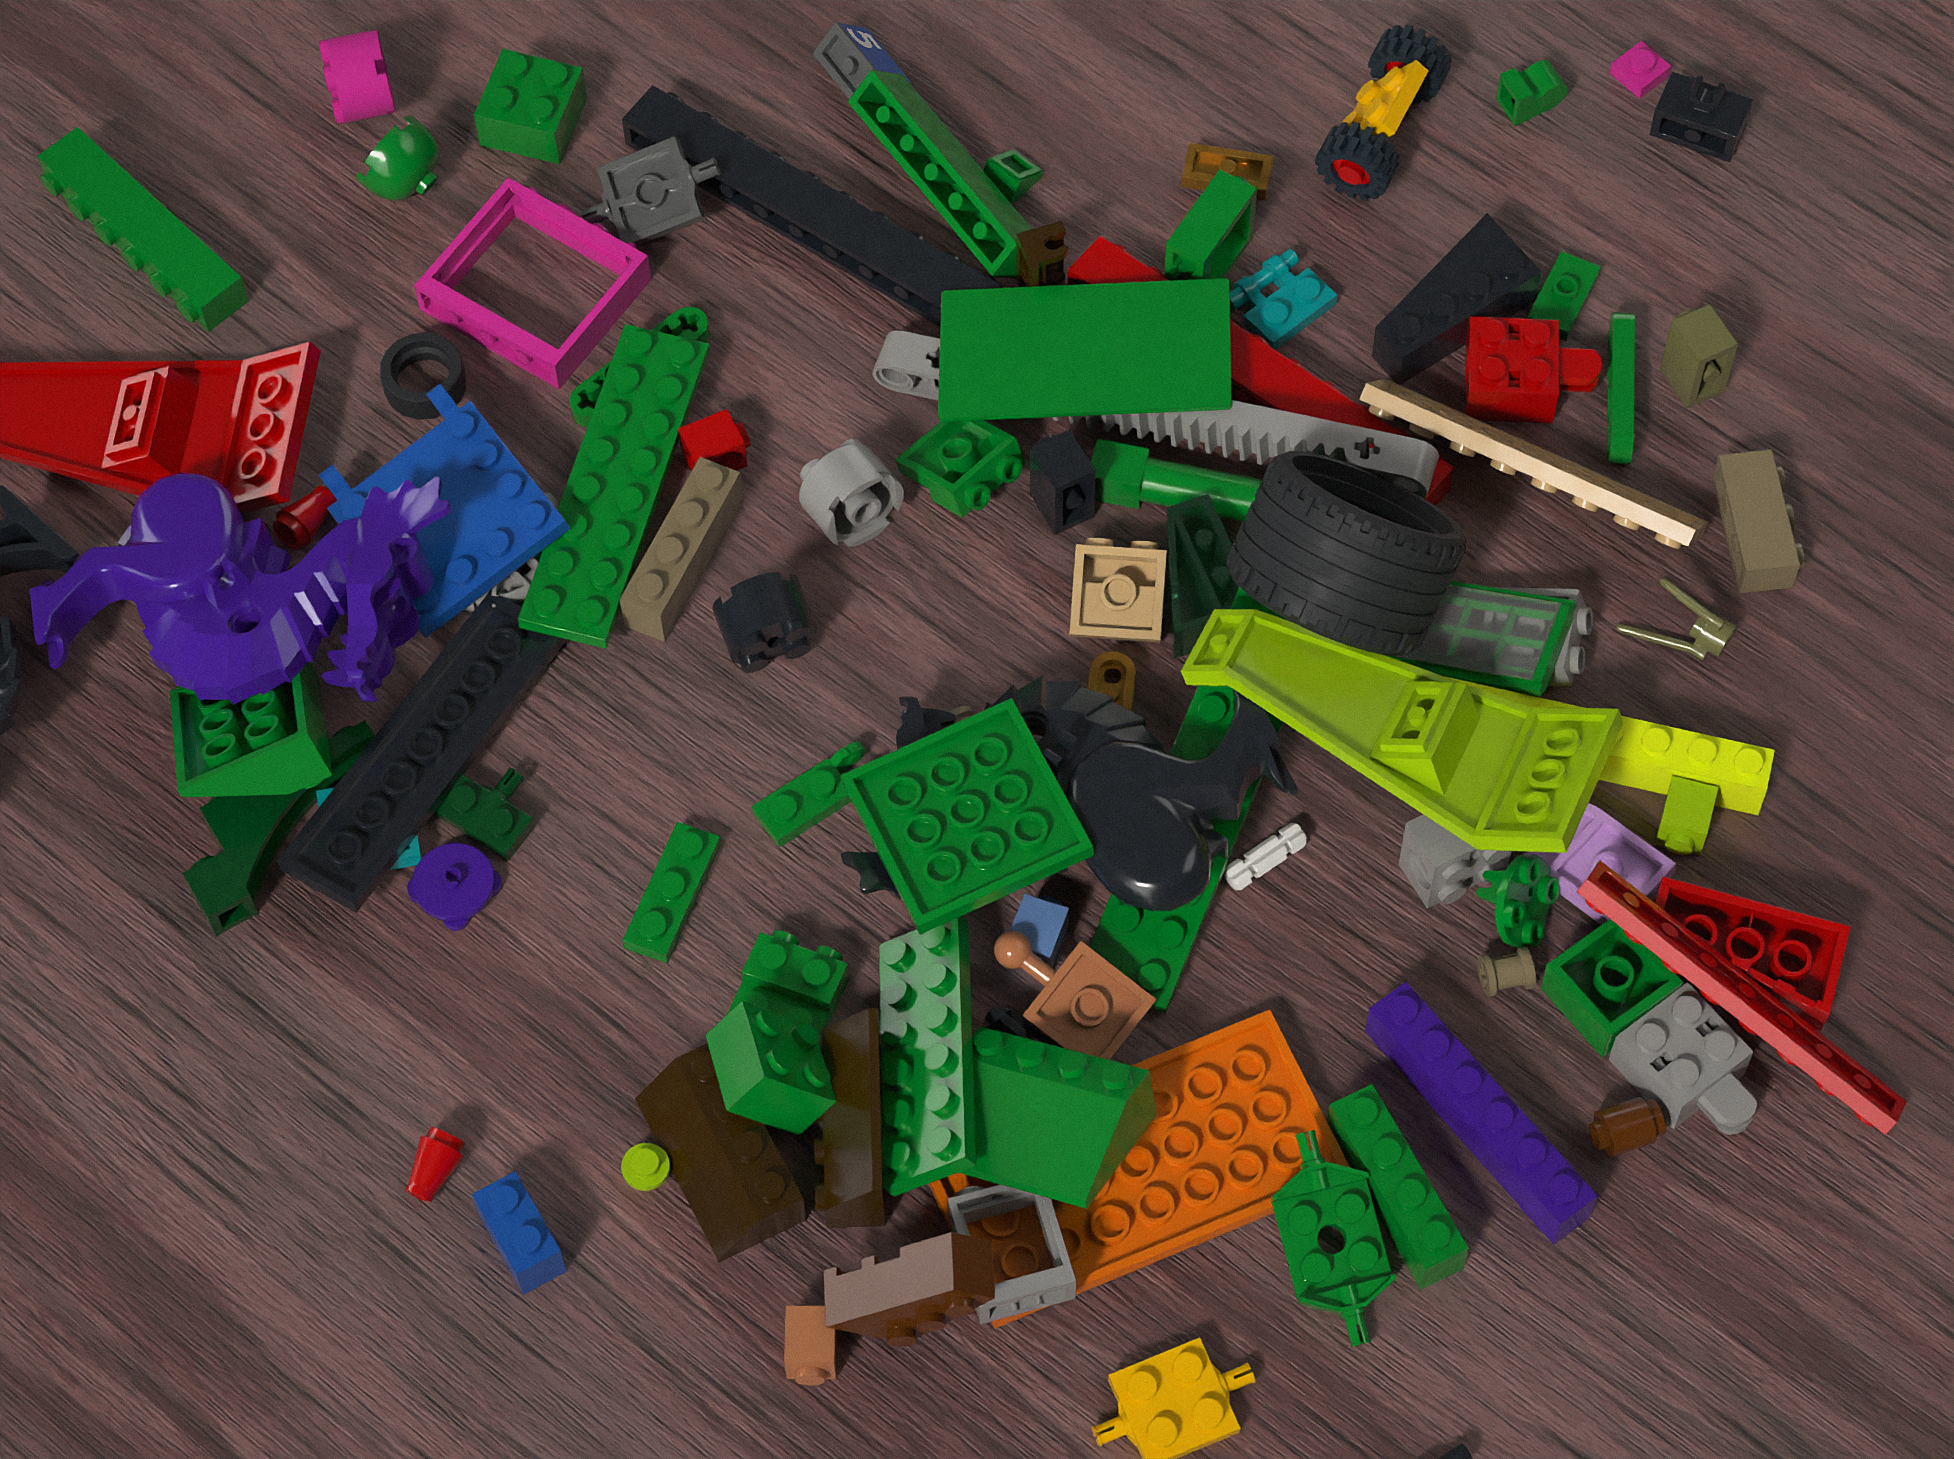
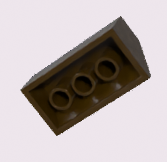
[814,1008,885,1228]
[635,1043,806,1263]

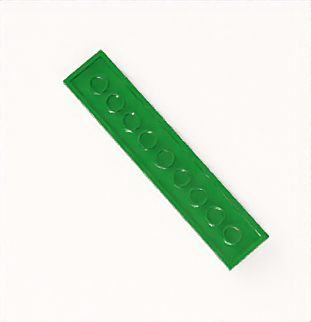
[1089,587,1291,1014]

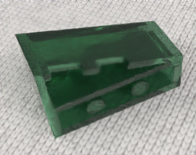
[1165,494,1239,659]

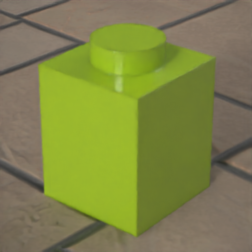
[1655,775,1719,856]

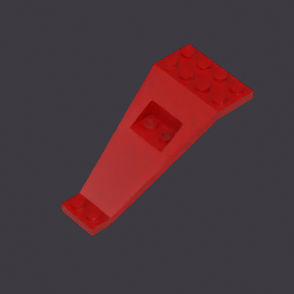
[0,341,321,514]

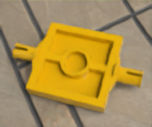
[1091,1337,1255,1459]

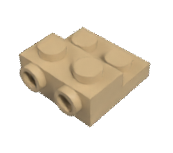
[1069,538,1167,643]

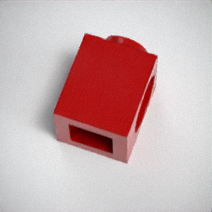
[678,409,751,471]

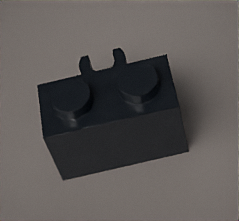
[1649,71,1753,163]

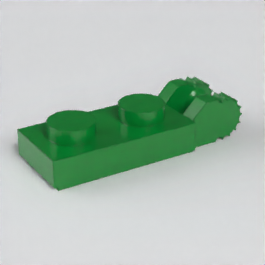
[751,741,866,847]

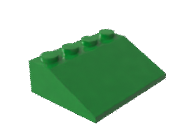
[170,662,332,797]
[958,1026,1157,1209]

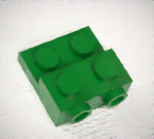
[895,420,1026,518]
[727,930,849,1045]

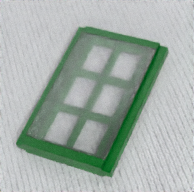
[1388,581,1577,697]

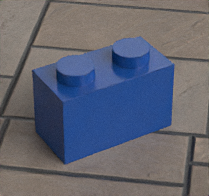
[472,1171,567,1295]

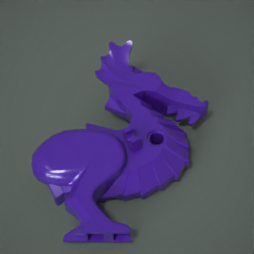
[30,472,451,704]

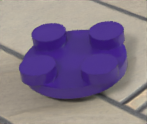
[407,842,502,931]

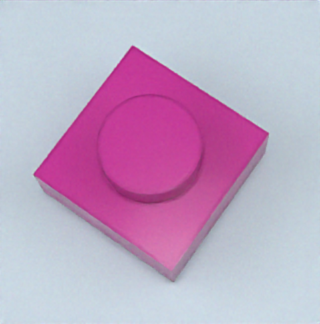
[1610,41,1672,99]

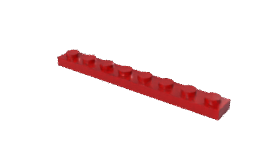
[1576,860,1907,1135]

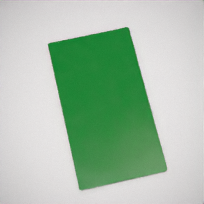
[938,278,1232,422]

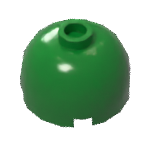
[356,115,439,201]

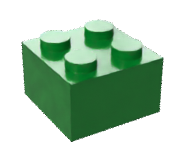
[474,49,587,165]
[1540,919,1683,1058]
[705,1001,836,1135]

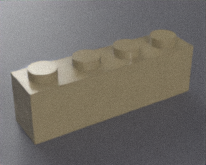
[620,457,743,642]

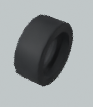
[380,332,466,420]

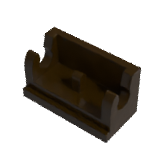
[1016,221,1069,287]

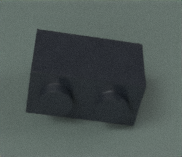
[1030,430,1095,535]

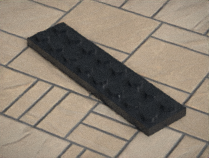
[277,590,567,913]

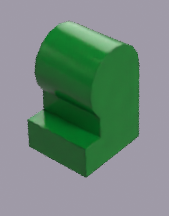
[1496,60,1568,126]

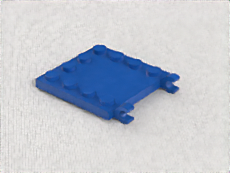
[319,384,571,638]

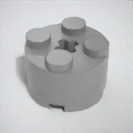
[799,438,904,547]

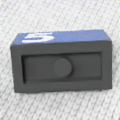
[812,22,913,99]

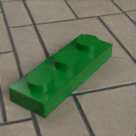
[622,822,721,963]

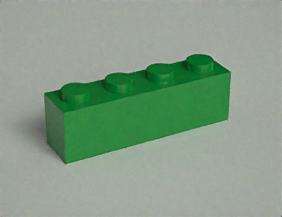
[1327,1084,1469,1290]

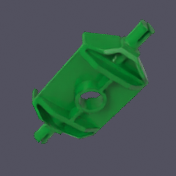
[1270,1130,1396,1347]

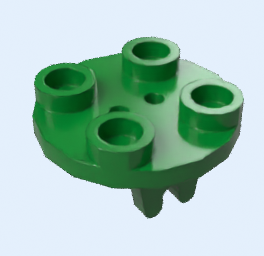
[1476,853,1560,948]

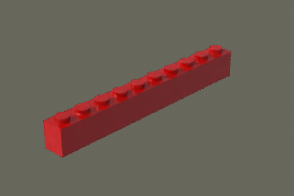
[1068,236,1454,506]

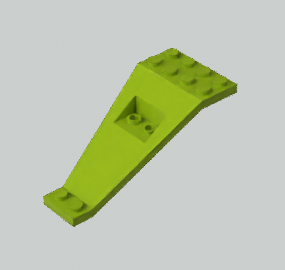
[1181,609,1623,853]

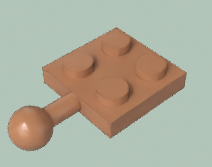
[994,931,1156,1060]

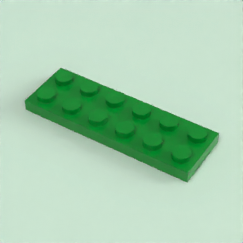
[879,916,976,1196]

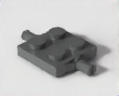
[580,136,721,246]

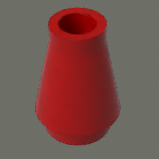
[272,486,337,549]
[405,1127,465,1203]

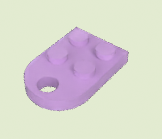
[1524,803,1676,925]

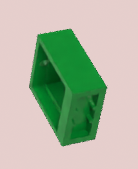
[1164,169,1257,281]

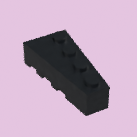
[1372,213,1542,385]

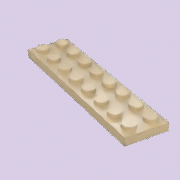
[1359,379,1709,549]

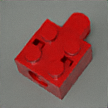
[1465,316,1602,423]

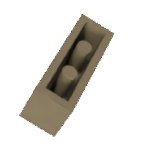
[1712,449,1804,593]

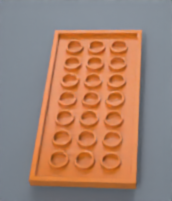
[929,1009,1350,1329]

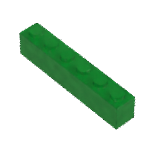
[848,69,1032,279]
[37,127,249,332]

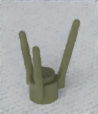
[1616,578,1737,661]

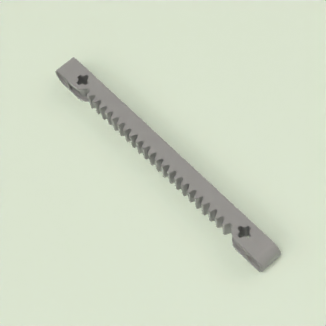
[872,330,1439,499]

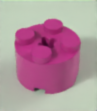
[319,30,396,125]

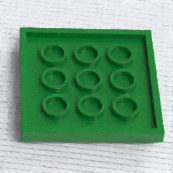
[840,698,1094,935]

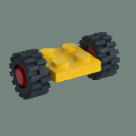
[1315,25,1452,201]

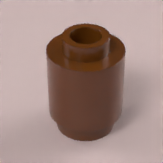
[1589,1097,1666,1157]

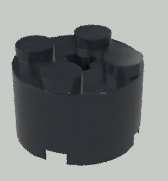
[712,572,817,673]

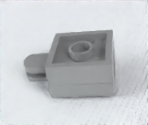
[1399,814,1512,909]
[1609,982,1757,1135]

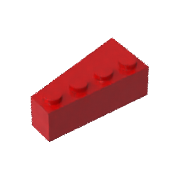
[1654,876,1851,1031]

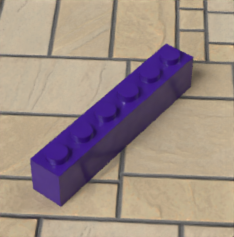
[1365,982,1598,1245]

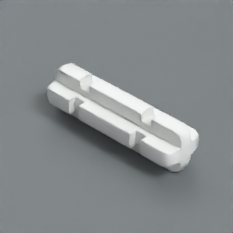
[1224,822,1307,890]

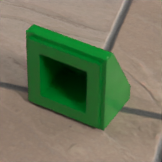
[983,149,1044,205]

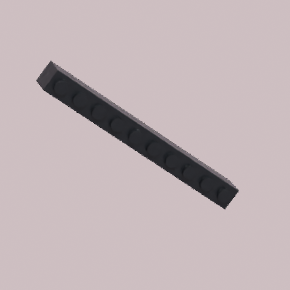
[622,85,1002,327]

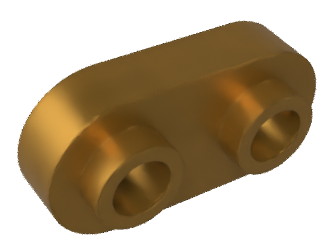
[1088,651,1136,711]

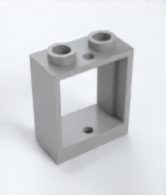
[948,1185,1076,1324]

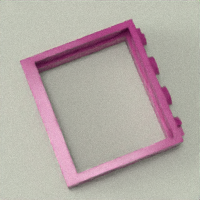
[414,177,651,390]

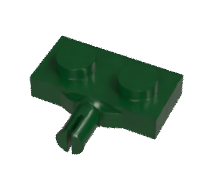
[434,767,536,861]

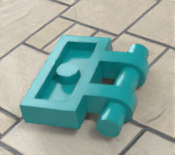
[1230,249,1338,350]

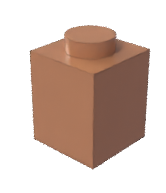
[784,1306,837,1386]

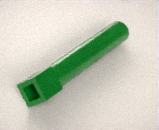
[1091,439,1262,522]

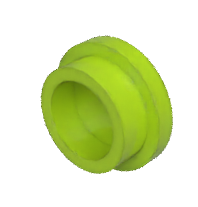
[621,1143,670,1191]

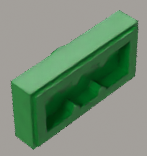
[1527,251,1601,340]

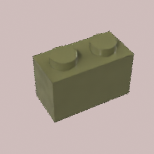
[1660,304,1738,409]

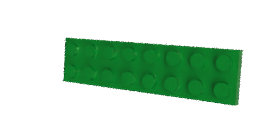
[518,324,710,649]

